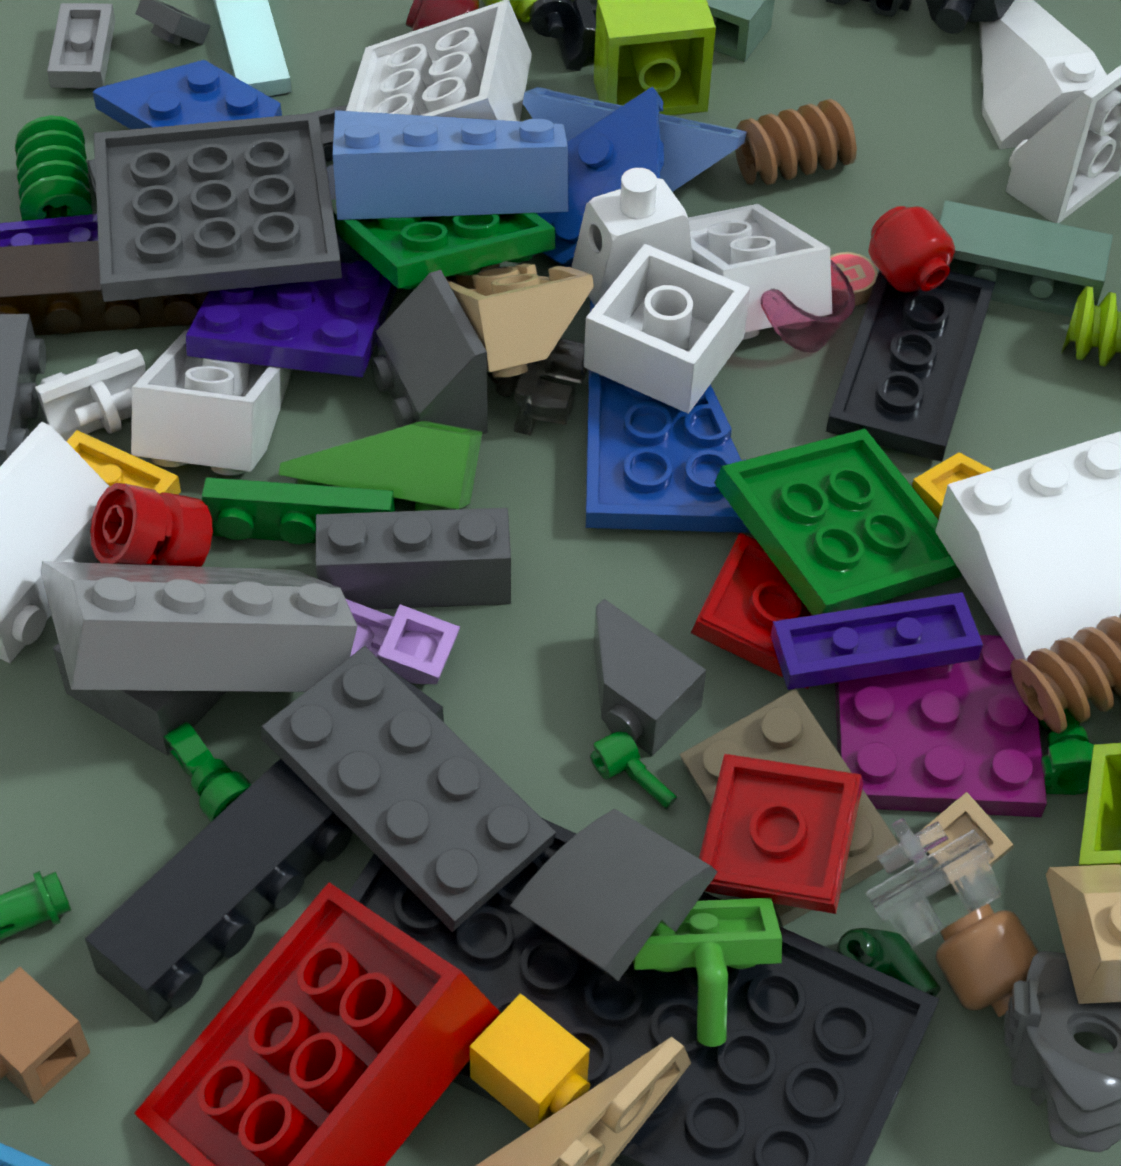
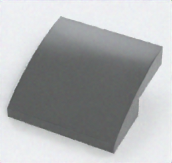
[510,809,717,981]

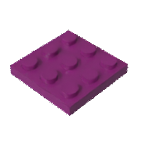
[835,635,1047,817]

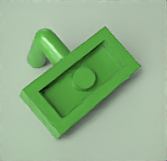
[633,898,782,1047]

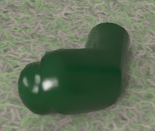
[837,928,941,997]

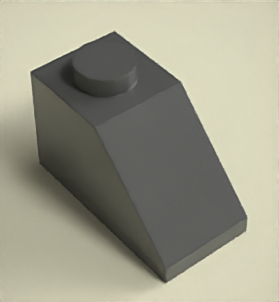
[594,599,706,756]

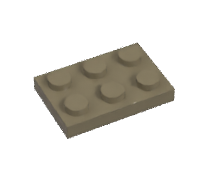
[679,689,903,926]

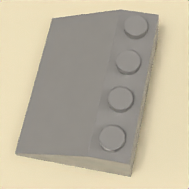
[41,561,358,692]

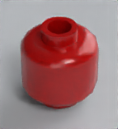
[868,206,955,292]

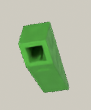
[278,421,482,511]

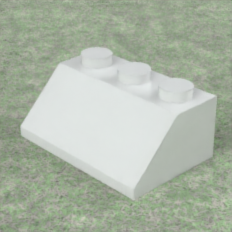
[0,422,110,663]

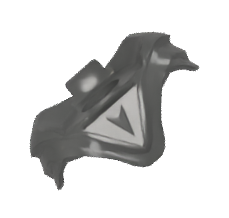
[1004,951,1121,1153]

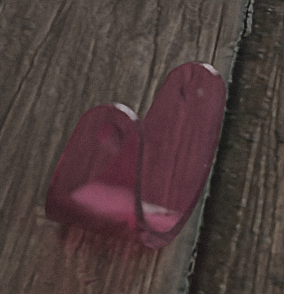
[761,260,855,353]

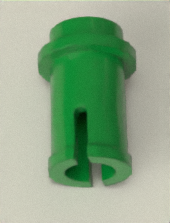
[0,871,72,941]

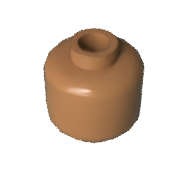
[935,904,1039,1017]

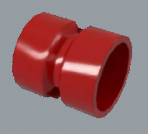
[90,483,213,567]

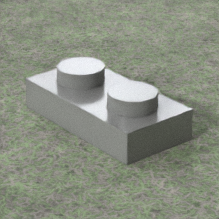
[47,3,115,89]

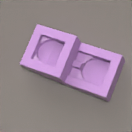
[346,599,460,684]

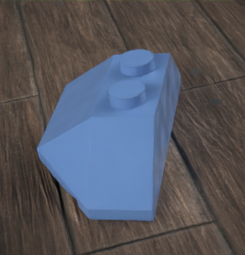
[523,87,747,192]

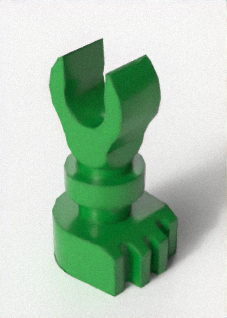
[1038,709,1094,795]
[164,722,252,822]

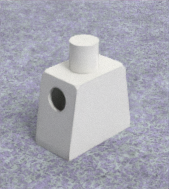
[572,168,694,305]

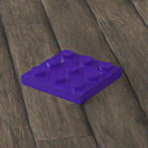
[186,261,397,377]

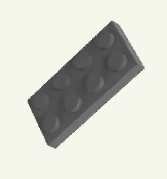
[261,646,556,932]

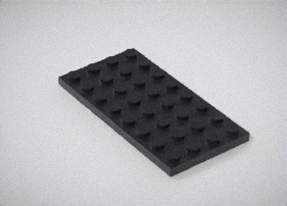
[348,818,939,1166]

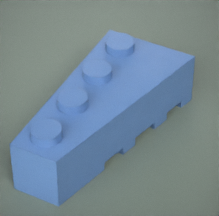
[333,110,568,220]

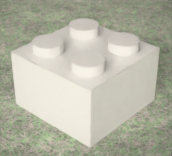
[584,243,750,414]

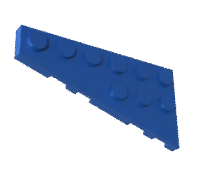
[585,299,751,533]

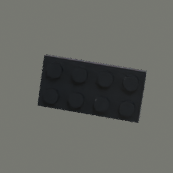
[826,271,995,462]

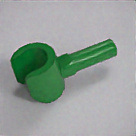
[590,732,677,809]

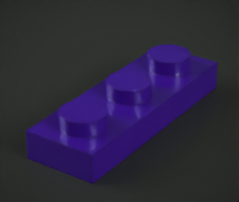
[771,592,983,690]

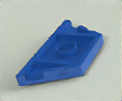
[92,60,282,129]
[536,86,664,268]

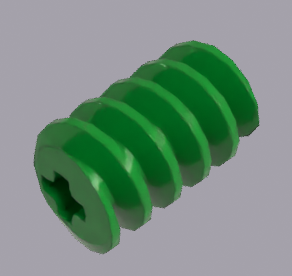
[15,115,93,221]

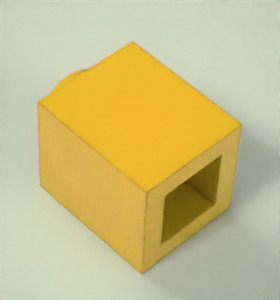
[469,993,590,1129]

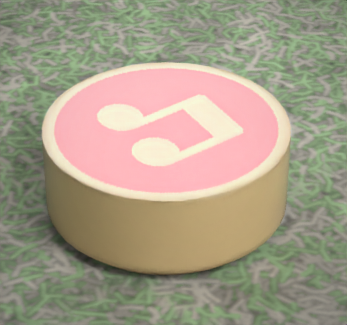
[830,252,877,306]

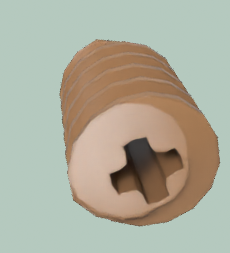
[735,99,857,185]
[1010,614,1121,734]

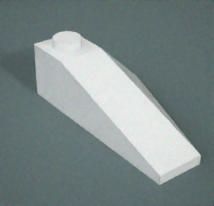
[979,0,1107,149]

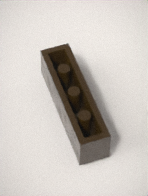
[0,241,209,336]

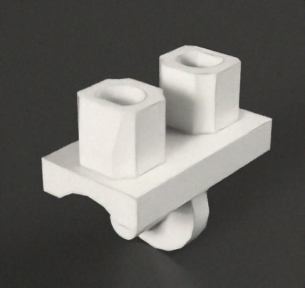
[35,349,146,441]

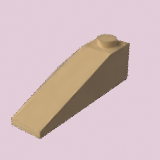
[476,1037,691,1166]

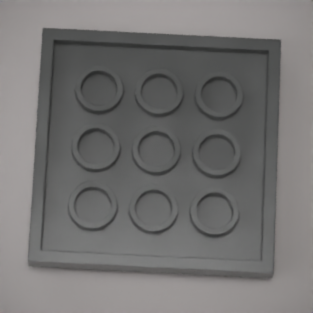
[94,113,342,302]

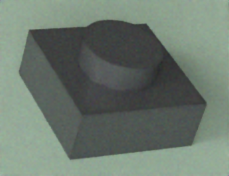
[135,0,211,46]

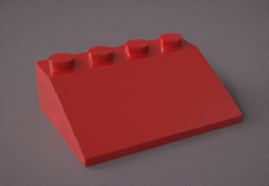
[134,882,501,1166]

